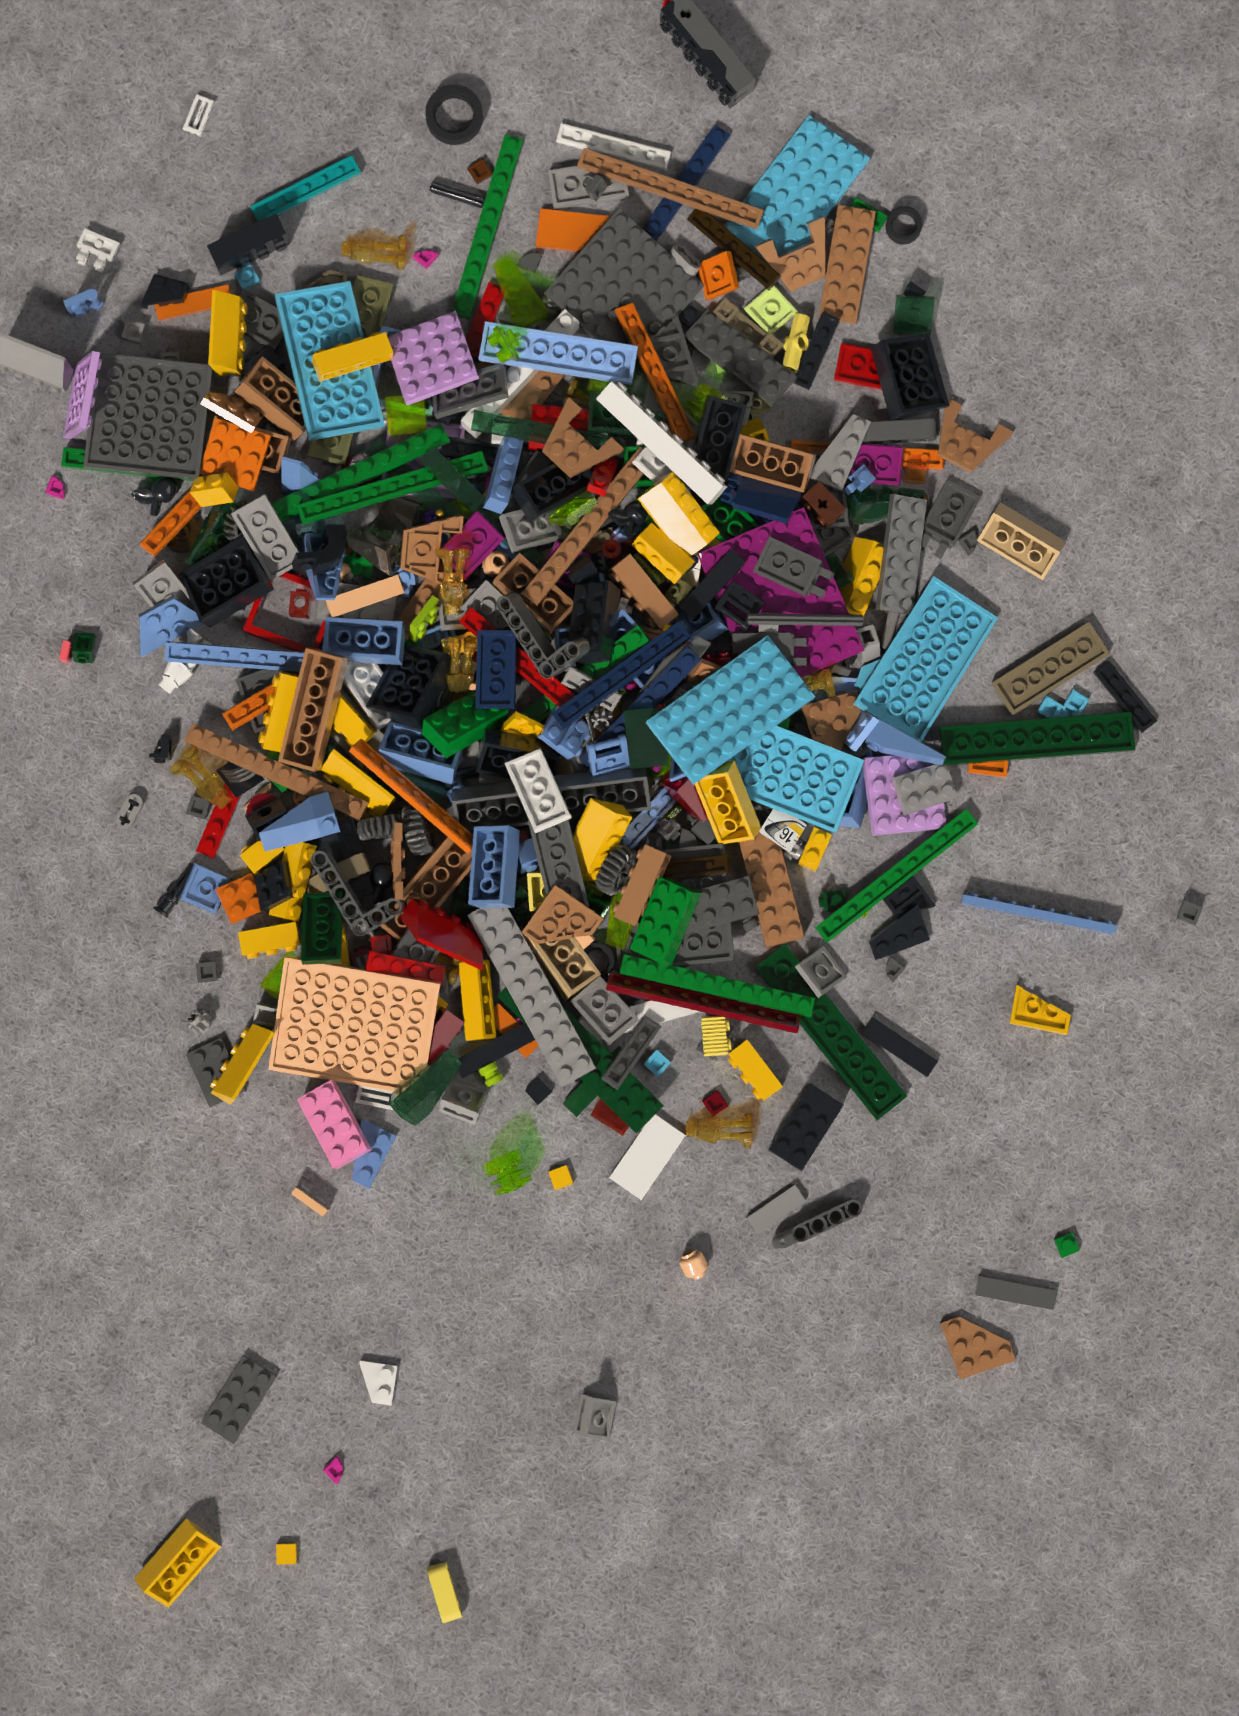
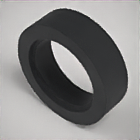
[425,85,483,145]

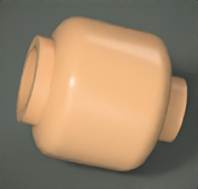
[482,551,509,578]
[679,1249,708,1280]

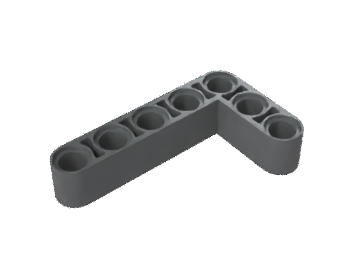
[496,592,590,679]
[311,850,406,936]

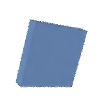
[179,863,231,914]

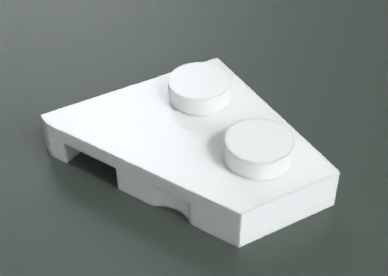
[359,1360,398,1406]

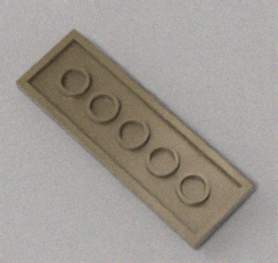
[991,622,1110,716]

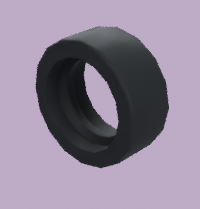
[885,206,922,245]
[584,942,615,980]

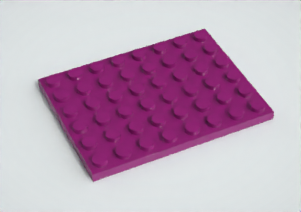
[697,507,865,678]

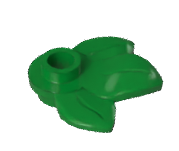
[343,545,374,580]

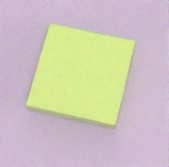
[744,286,798,335]

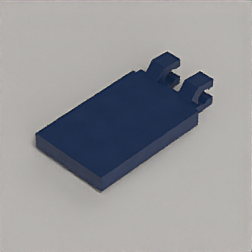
[721,473,801,524]

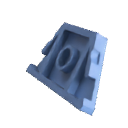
[139,596,203,657]

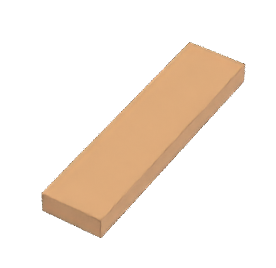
[325,575,404,618]

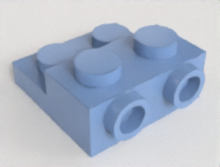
[538,706,591,760]

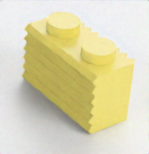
[701,1016,731,1057]

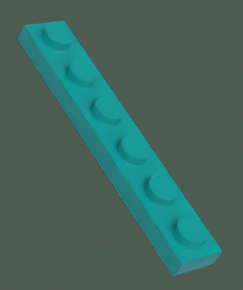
[250,155,361,221]

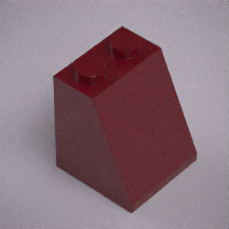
[660,771,708,823]

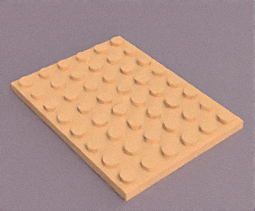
[268,956,441,1096]

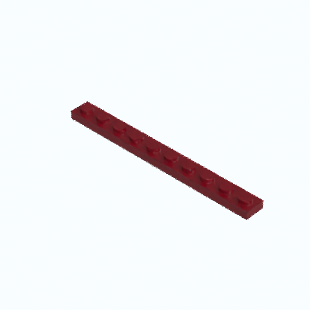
[606,972,801,1034]

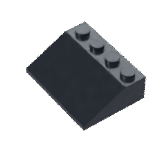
[870,333,949,421]
[179,535,274,628]
[365,644,456,730]
[304,817,375,898]

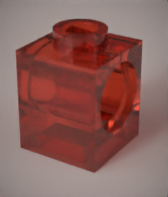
[289,588,312,619]

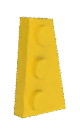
[501,712,544,739]
[1009,985,1071,1035]

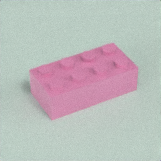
[297,1080,372,1169]

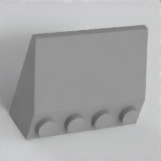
[0,332,75,393]

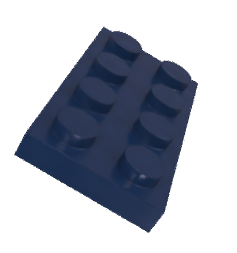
[476,630,517,709]

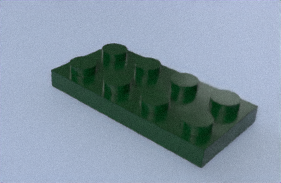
[301,892,343,965]

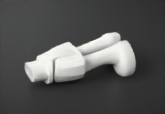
[158,628,212,694]

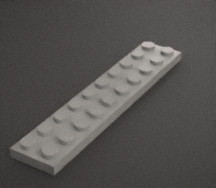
[467,908,596,1087]

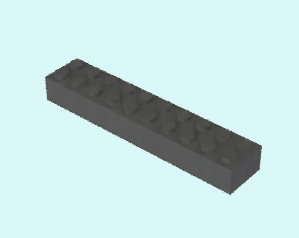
[452,764,651,833]

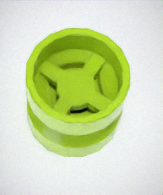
[478,1062,504,1088]

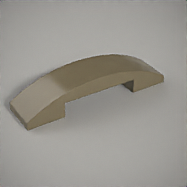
[713,298,784,358]
[306,852,371,893]

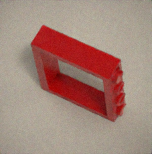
[243,572,325,652]

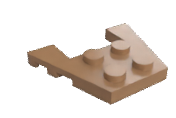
[754,216,825,292]
[542,397,624,478]
[937,397,1014,473]
[400,515,464,590]
[391,823,405,900]

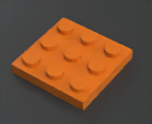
[200,418,272,491]

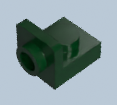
[72,632,95,664]
[818,890,846,912]

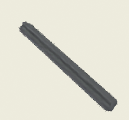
[747,613,864,626]

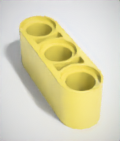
[427,1561,462,1623]

